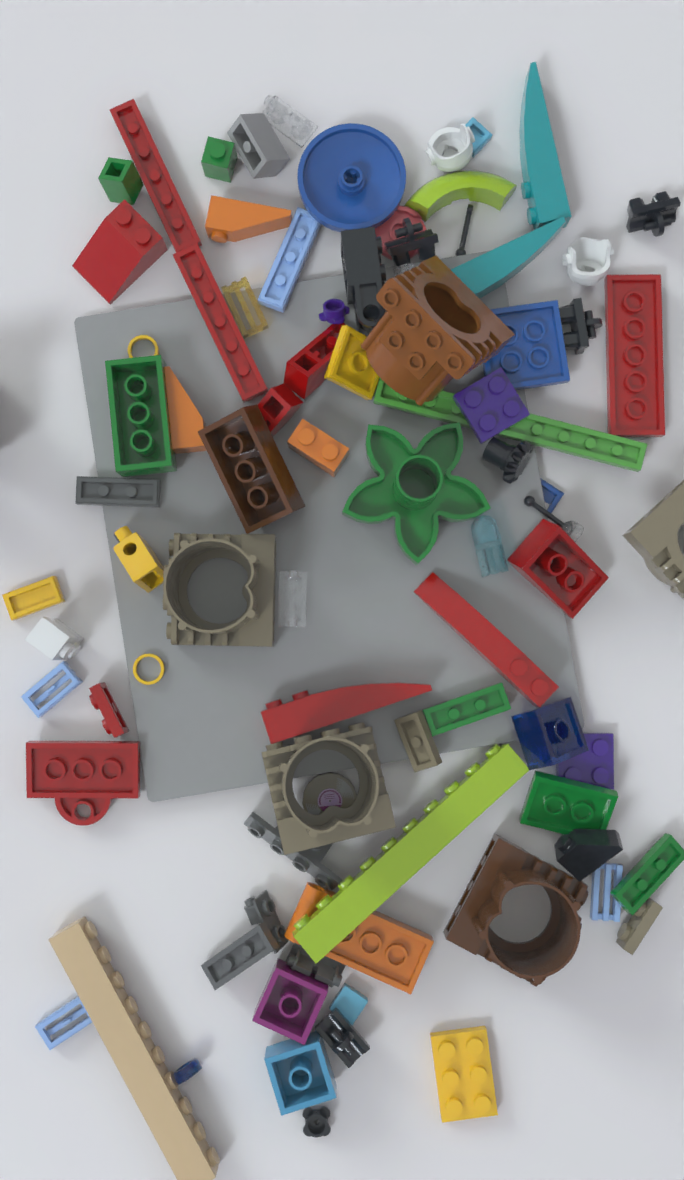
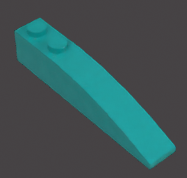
[519,62,572,230]
[451,216,566,299]

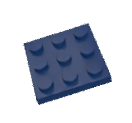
[483,300,570,390]

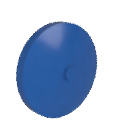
[297,123,406,232]

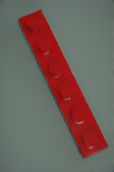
[109,99,202,252]
[173,243,268,403]

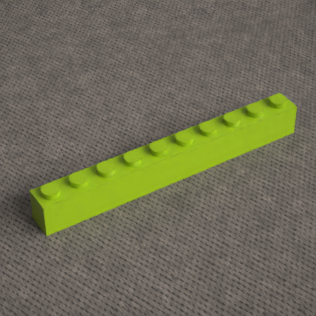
[292,744,530,964]

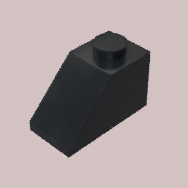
[554,828,623,882]

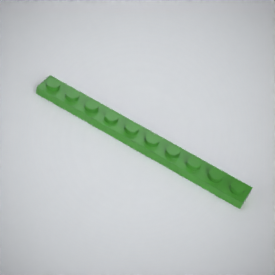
[373,378,647,472]

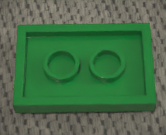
[519,770,618,834]

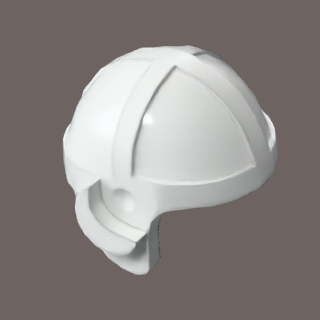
[425,123,475,173]
[562,237,614,286]

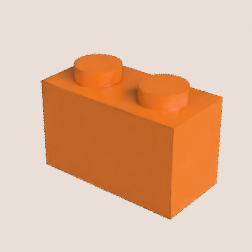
[287,418,349,477]

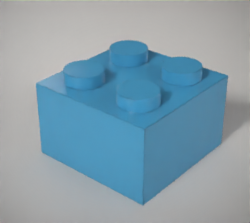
[264,1031,337,1116]

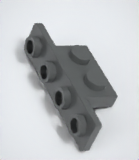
[244,812,342,890]

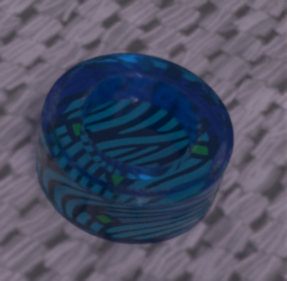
[173,1058,202,1085]

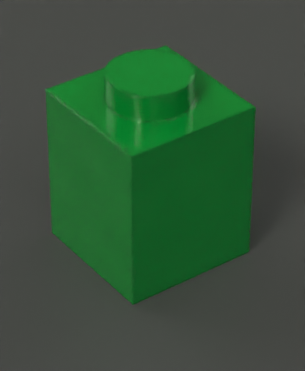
[201,136,237,183]
[98,157,144,205]

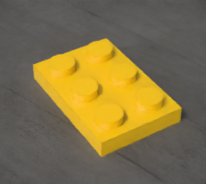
[430,1026,498,1123]

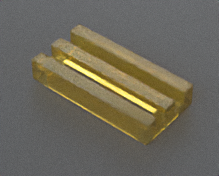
[221,276,269,339]

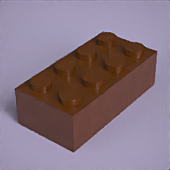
[198,404,305,534]

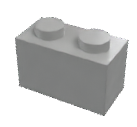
[227,113,290,179]

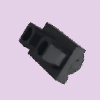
[626,191,681,237]
[384,218,439,268]
[559,298,603,355]
[315,1008,370,1068]

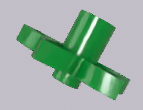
[342,422,491,566]

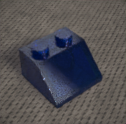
[511,697,589,770]

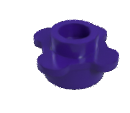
[319,299,350,324]

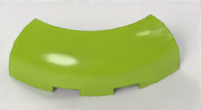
[404,170,517,222]

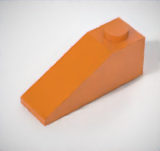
[205,195,292,243]
[164,366,207,454]

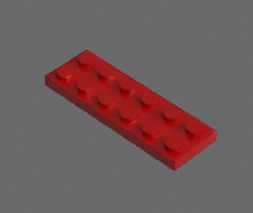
[604,274,665,437]

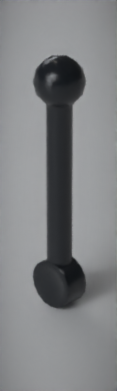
[455,204,473,256]

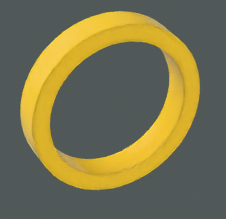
[128,335,159,358]
[133,654,165,685]

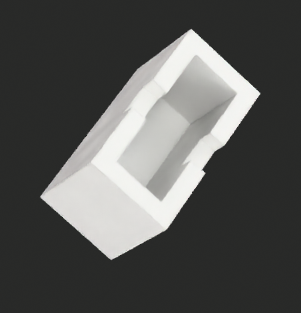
[25,617,83,660]

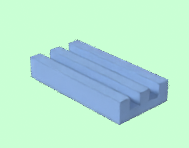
[21,661,83,718]
[590,863,623,922]
[35,996,92,1050]

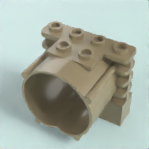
[622,480,684,599]
[163,533,277,647]
[261,722,396,855]

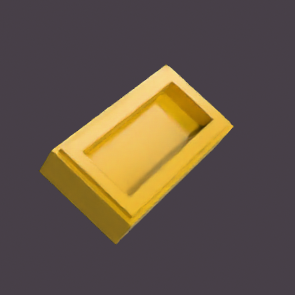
[2,576,65,621]

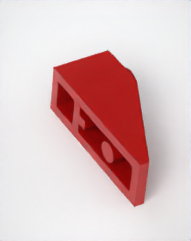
[283,323,346,399]
[258,384,304,436]

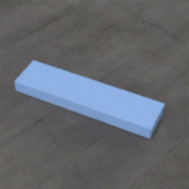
[258,207,321,313]

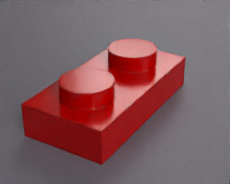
[89,682,129,738]

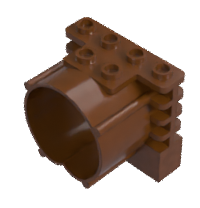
[443,833,588,987]

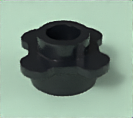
[302,1106,331,1138]

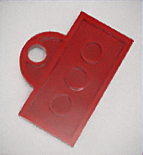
[26,741,140,826]

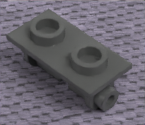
[244,890,288,954]
[285,943,346,987]

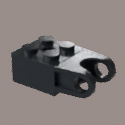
[341,227,386,336]

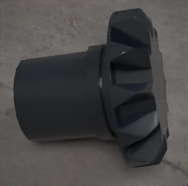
[482,437,532,484]

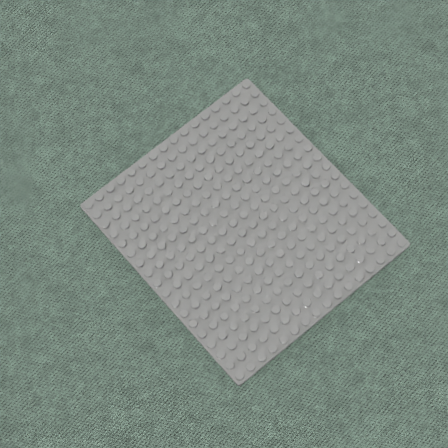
[74,251,584,802]

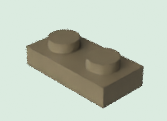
[394,710,442,772]
[616,897,663,955]

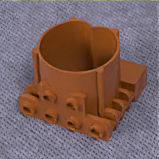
[361,255,515,406]

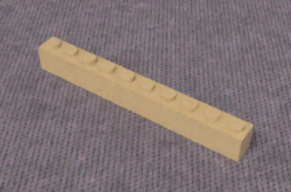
[48,916,220,1180]

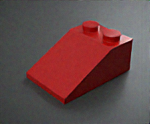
[72,199,168,305]
[507,519,609,619]

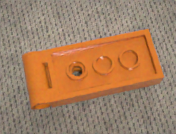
[284,882,434,994]

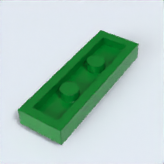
[422,682,511,737]
[610,833,684,915]

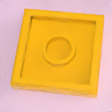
[324,325,380,400]

